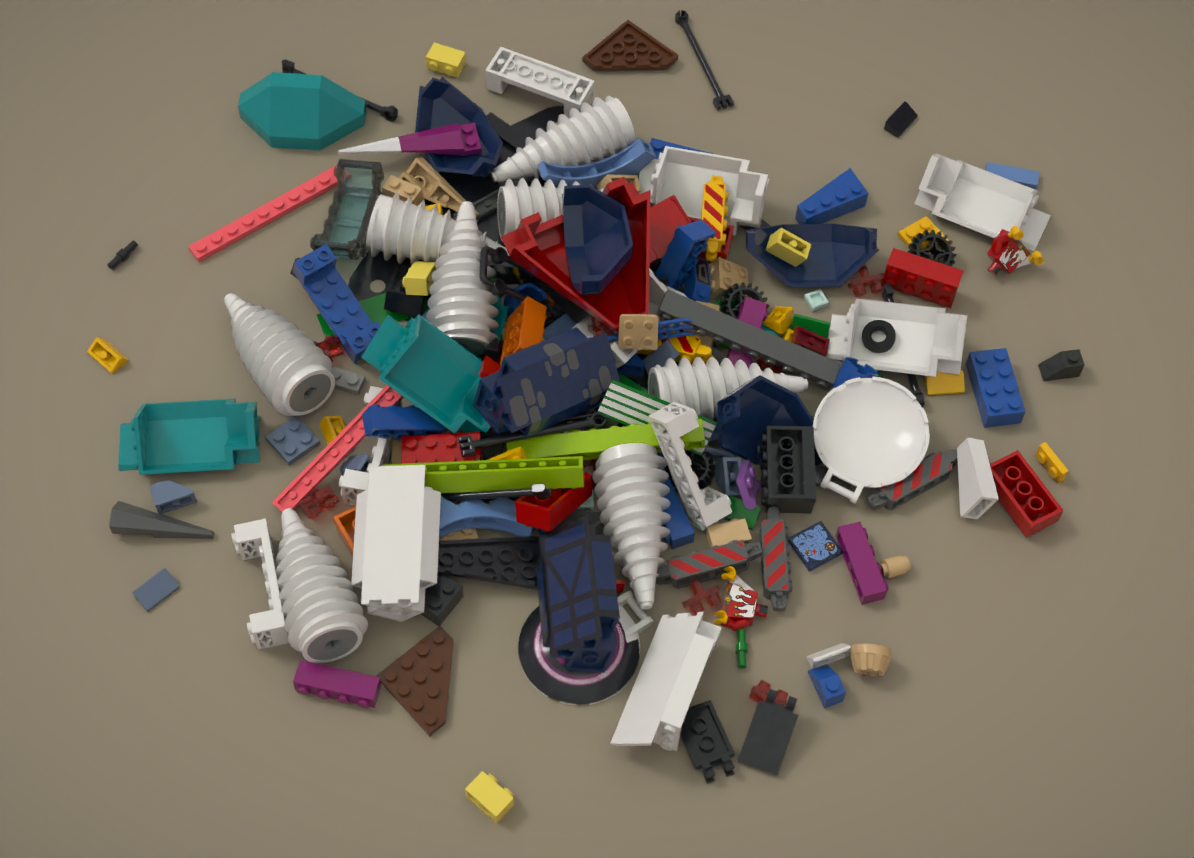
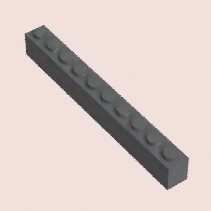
[656,289,841,388]

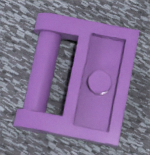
[736,460,761,510]

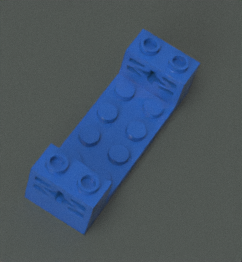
[293,244,381,363]

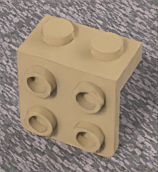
[709,257,749,300]
[618,314,658,350]

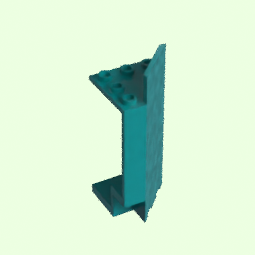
[361,314,491,434]
[118,398,260,475]

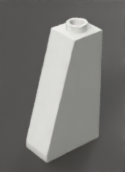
[957,438,999,519]

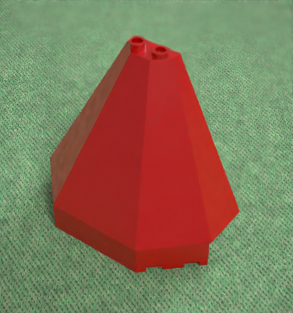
[501,177,651,333]

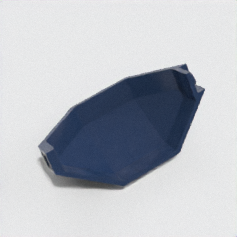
[415,77,503,178]
[562,180,633,294]
[746,223,880,287]
[717,375,823,466]

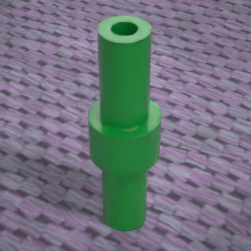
[736,628,748,669]

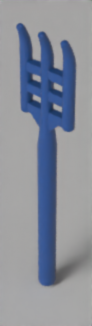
[588,318,695,342]

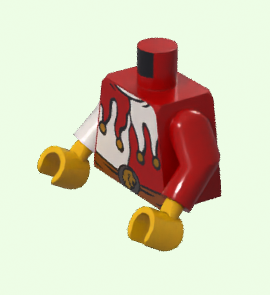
[987,226,1044,276]
[714,566,768,631]

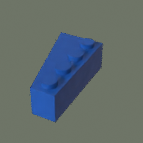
[795,168,868,224]
[654,219,716,291]
[362,404,445,441]

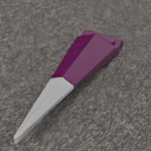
[338,123,482,156]

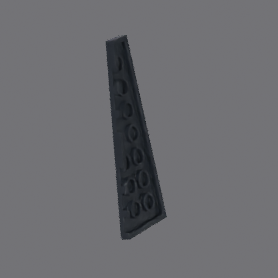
[437,536,541,589]

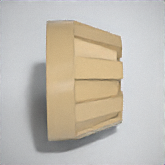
[850,644,892,677]

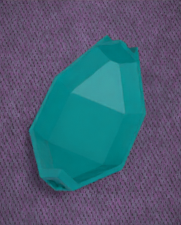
[238,72,367,150]

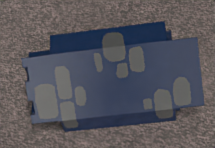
[473,327,620,437]

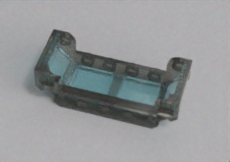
[310,159,384,260]

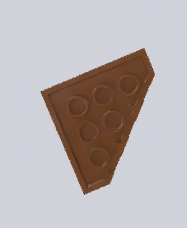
[582,20,678,71]
[376,626,453,737]

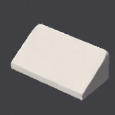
[806,643,851,669]

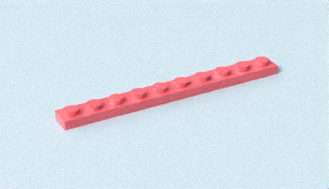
[188,162,352,262]
[272,385,404,512]

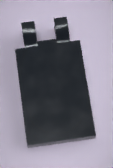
[738,689,799,775]
[680,700,735,784]

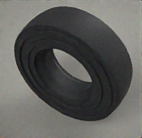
[862,320,896,353]

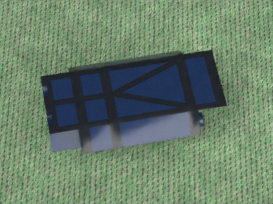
[536,515,620,673]

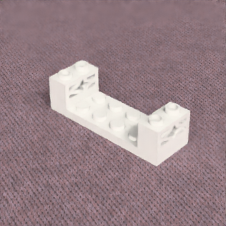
[485,47,595,118]
[339,386,403,506]
[648,402,732,527]
[231,519,289,650]

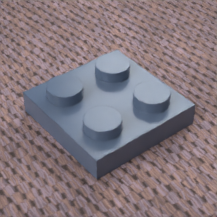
[265,416,320,466]

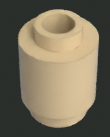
[880,555,911,579]

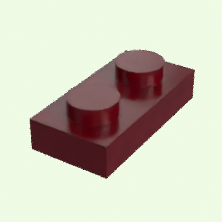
[792,326,830,357]

